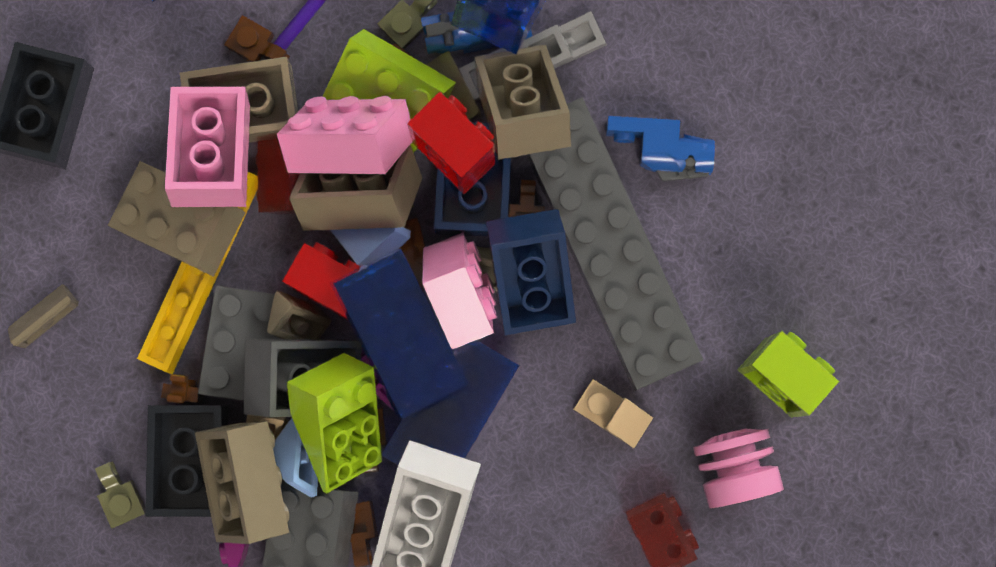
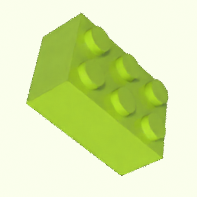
[322,29,456,153]
[737,331,839,418]

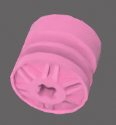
[693,428,784,508]

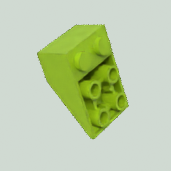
[287,353,382,494]

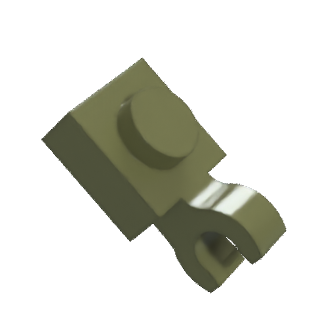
[377,0,438,50]
[95,461,146,529]

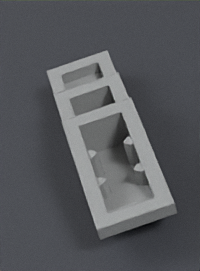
[459,11,607,101]

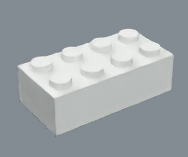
[372,440,481,567]

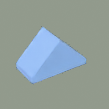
[331,227,411,272]
[273,418,318,497]

